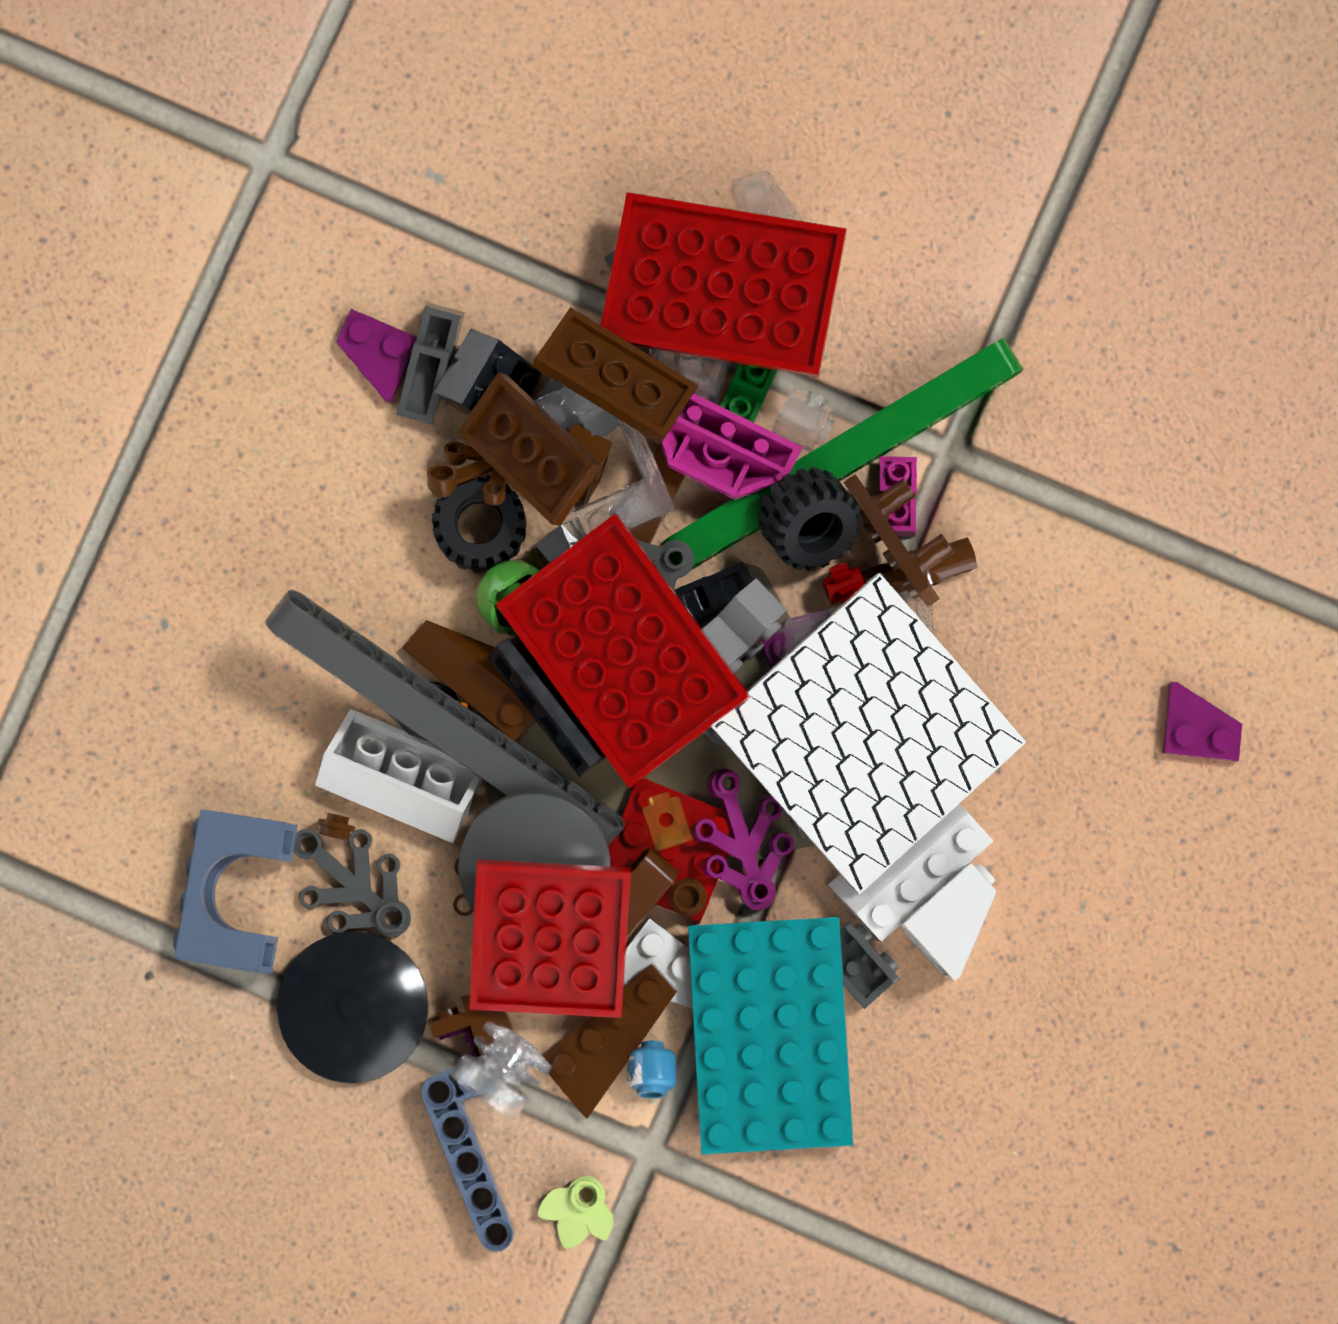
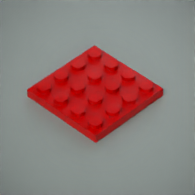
[469,859,631,1018]

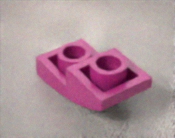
[878,456,917,537]

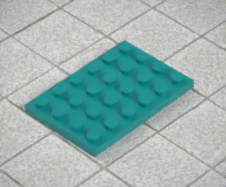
[688,917,853,1155]

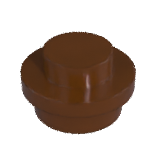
[317,813,355,840]
[669,878,707,916]

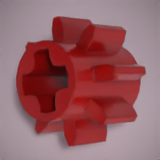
[822,562,865,605]

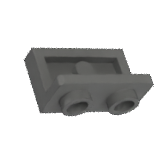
[840,922,900,1009]

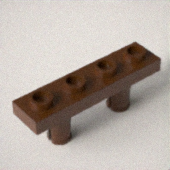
[843,474,954,607]

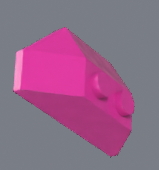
[661,394,803,500]

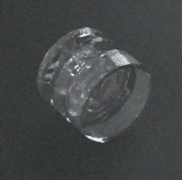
[450,1020,552,1120]

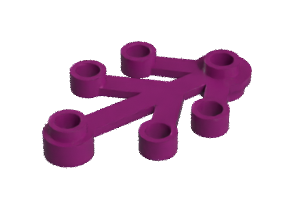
[691,768,794,910]

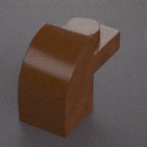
[429,995,517,1054]

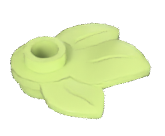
[538,1176,613,1249]

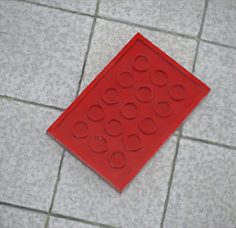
[601,192,847,377]
[496,514,751,788]

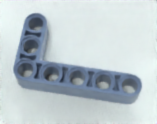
[421,1045,527,1252]

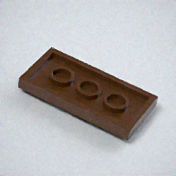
[532,307,698,445]
[457,373,602,526]

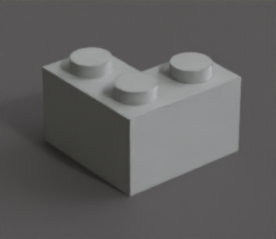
[702,578,787,673]

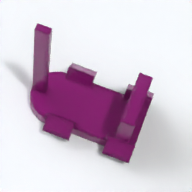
[439,1026,482,1061]

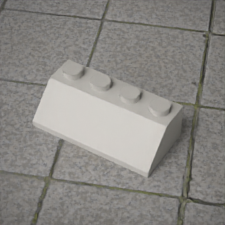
[315,709,483,843]
[827,804,993,942]

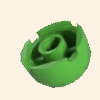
[476,561,540,637]

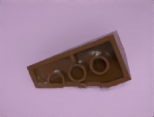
[403,620,536,743]

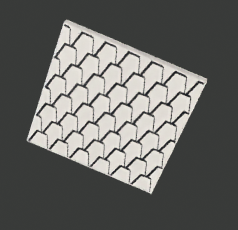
[711,573,1026,894]

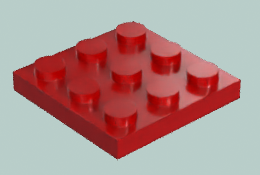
[609,778,733,923]

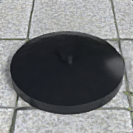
[277,932,429,1083]

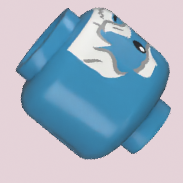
[627,1041,677,1099]

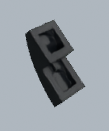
[674,562,753,622]

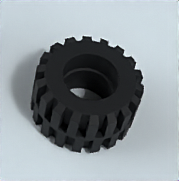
[758,467,862,571]
[432,475,527,573]

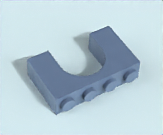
[173,809,298,974]

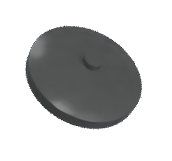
[459,791,611,911]

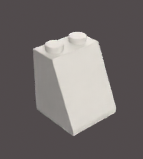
[899,863,997,981]

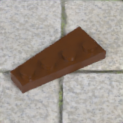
[538,963,678,1119]

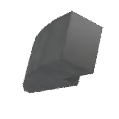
[396,303,465,424]

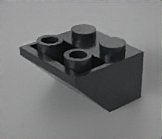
[434,329,543,416]

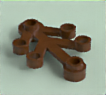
[427,442,506,505]

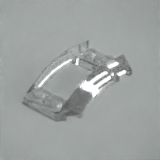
[534,387,675,547]

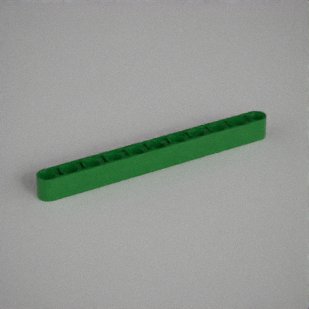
[660,338,1024,570]

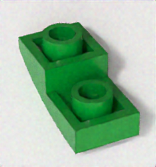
[721,364,778,423]

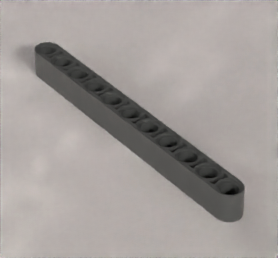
[266,590,625,846]

